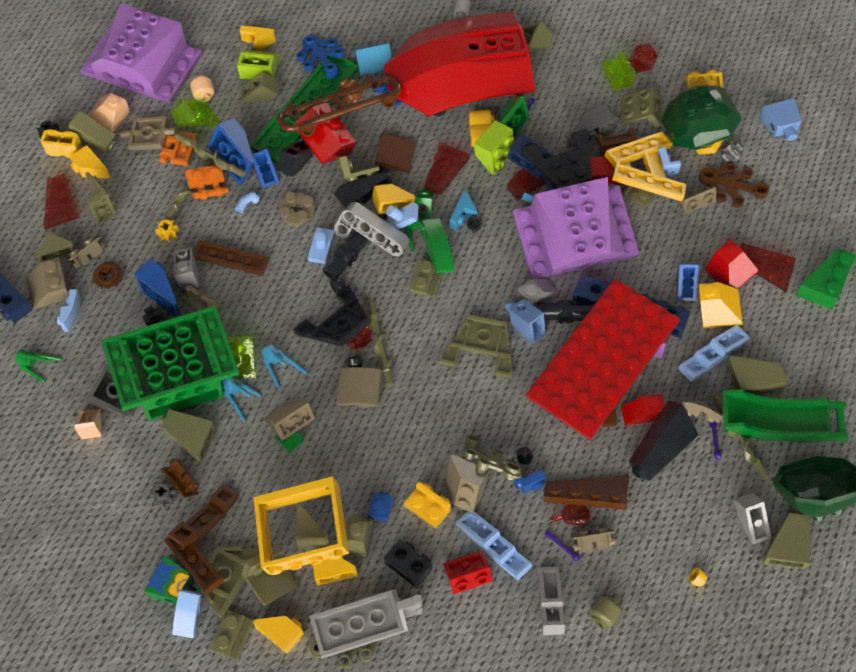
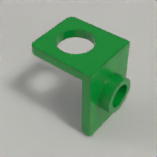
[414,190,434,219]

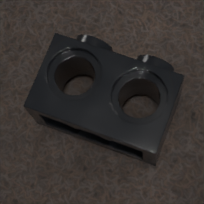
[384,539,432,589]

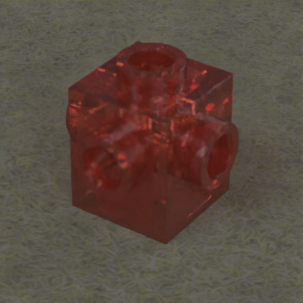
[628,43,658,73]

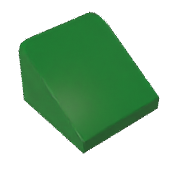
[274,431,304,453]

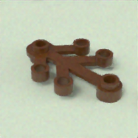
[698,163,769,208]

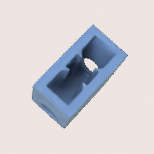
[760,98,801,141]
[505,299,546,345]

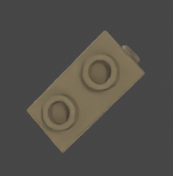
[677,187,716,215]
[67,237,105,269]
[182,285,222,311]
[571,527,615,553]

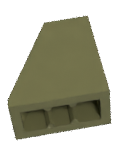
[68,110,116,154]
[726,356,788,395]
[161,409,216,464]
[763,512,810,569]
[345,515,375,558]

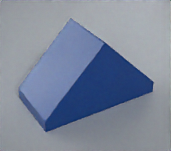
[252,148,279,188]
[676,263,699,301]

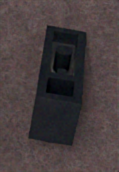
[277,137,314,177]
[333,172,393,209]

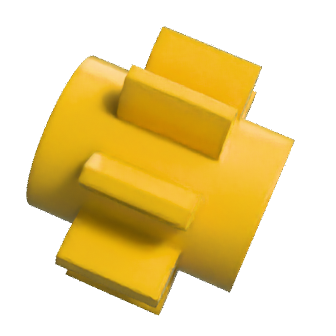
[155,219,179,242]

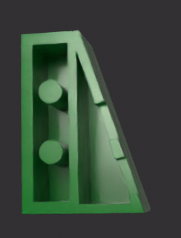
[796,248,856,310]

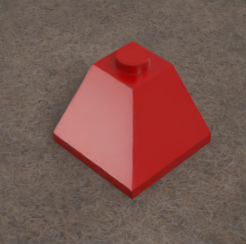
[704,239,759,289]

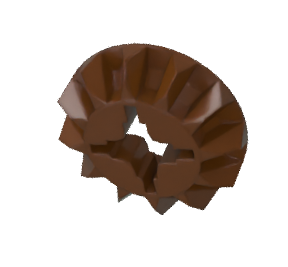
[93,262,123,289]

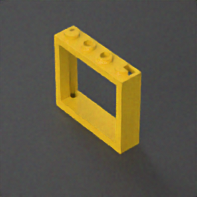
[253,476,349,575]

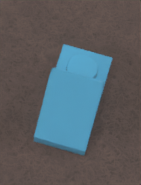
[450,191,477,231]

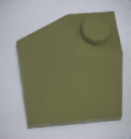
[522,21,554,52]

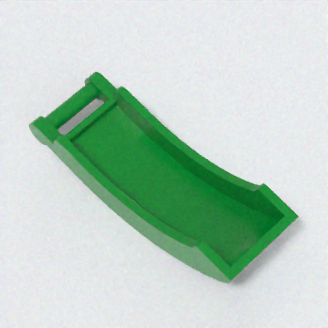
[723,389,848,442]

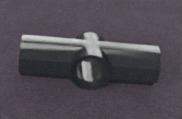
[322,231,369,280]
[537,299,594,324]

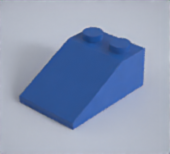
[207,118,254,185]
[134,259,182,318]

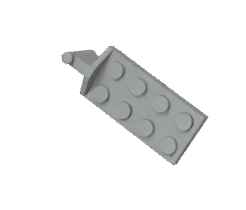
[309,589,423,659]

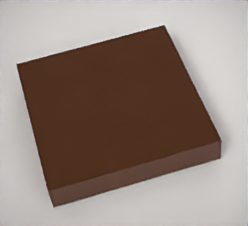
[375,133,416,173]

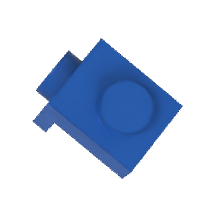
[513,469,546,494]
[367,492,394,522]

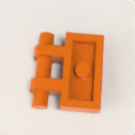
[159,131,198,166]
[185,165,229,200]

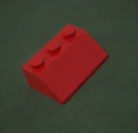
[293,102,356,165]

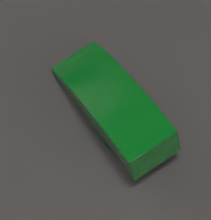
[421,218,455,274]

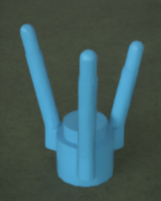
[261,344,307,388]
[221,377,262,423]

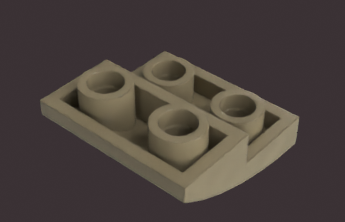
[336,367,382,408]
[680,398,723,423]

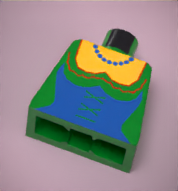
[144,556,199,604]

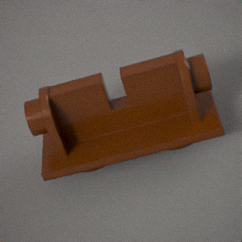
[161,458,199,498]

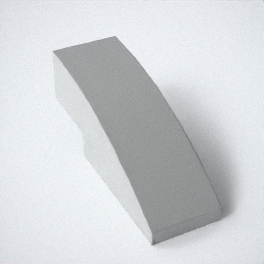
[538,567,565,635]

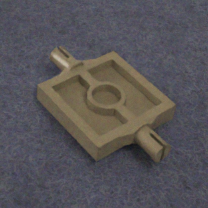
[119,116,177,151]

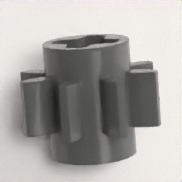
[720,140,743,162]
[150,481,177,508]

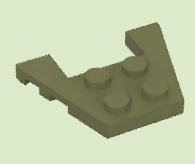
[438,315,513,379]

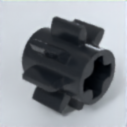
[37,120,60,139]
[142,306,166,326]

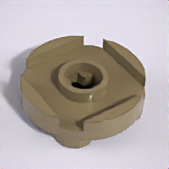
[279,192,315,226]

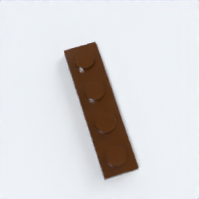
[194,240,269,276]
[164,536,225,595]

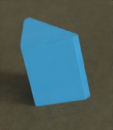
[353,42,391,76]

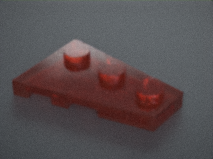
[739,243,796,292]

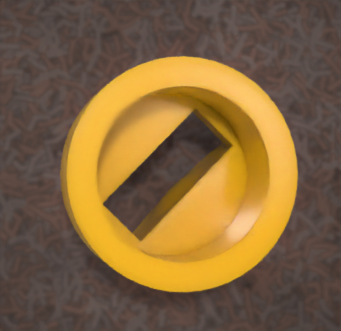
[688,568,707,586]

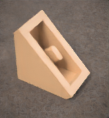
[74,408,102,439]

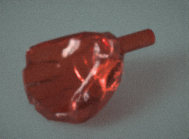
[346,327,372,350]
[550,504,591,526]

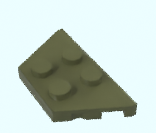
[195,546,259,619]

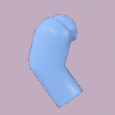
[235,191,260,213]

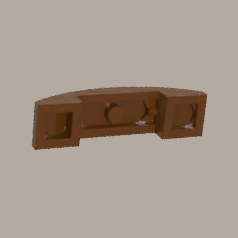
[168,484,239,547]

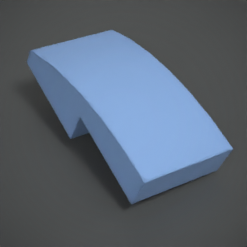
[57,289,81,332]
[173,589,201,638]

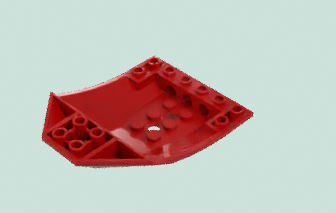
[383,11,535,117]

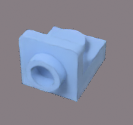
[658,147,681,176]

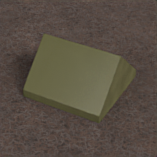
[294,505,330,550]

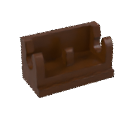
[596,128,637,156]

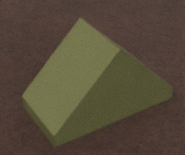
[36,233,75,262]

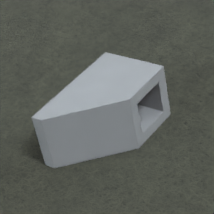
[174,247,199,292]

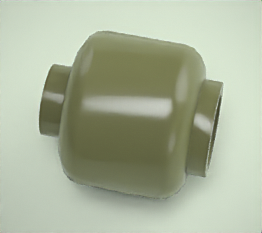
[590,596,622,629]

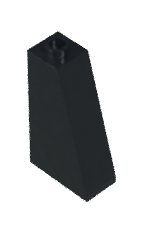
[628,401,699,481]

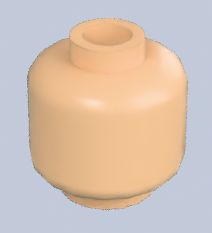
[190,75,215,102]

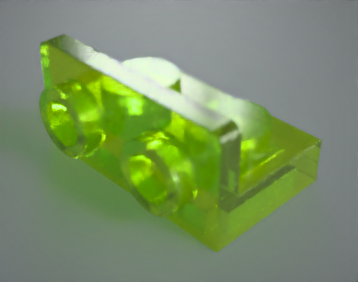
[601,51,635,92]

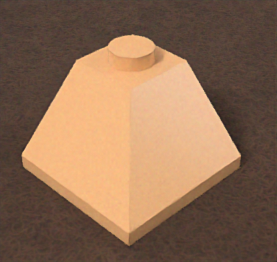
[87,93,130,132]

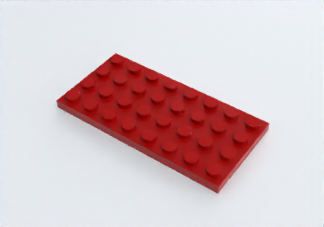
[526,278,680,441]

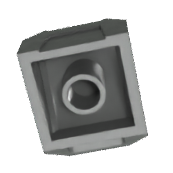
[86,364,136,416]

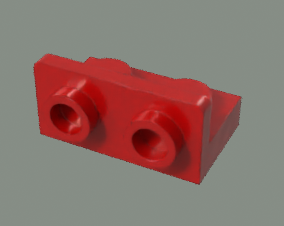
[443,550,492,594]

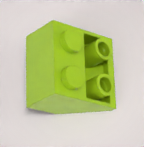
[237,50,280,80]
[474,120,514,175]

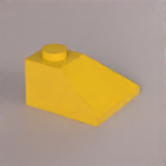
[699,282,742,328]

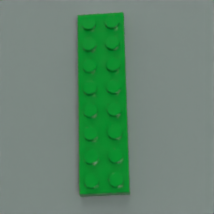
[250,56,359,164]

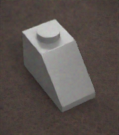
[517,279,558,307]
[734,492,772,545]

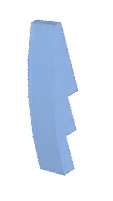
[678,325,750,382]
[456,511,532,581]

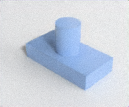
[386,202,419,230]
[308,227,335,264]

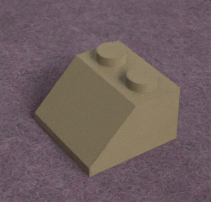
[28,257,69,309]
[444,454,489,513]

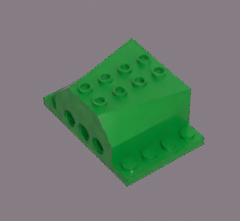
[101,306,239,421]

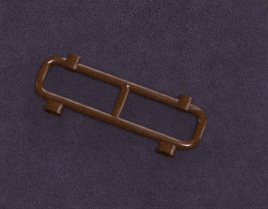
[276,75,402,137]

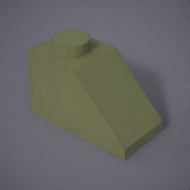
[241,72,279,102]

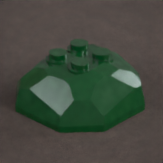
[661,85,741,150]
[773,456,856,521]

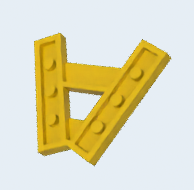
[604,131,686,202]

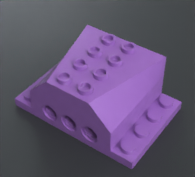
[80,3,203,104]
[512,177,640,280]

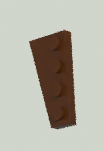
[544,475,629,510]

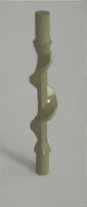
[175,133,246,177]
[164,157,215,220]
[367,301,394,387]
[712,393,769,480]

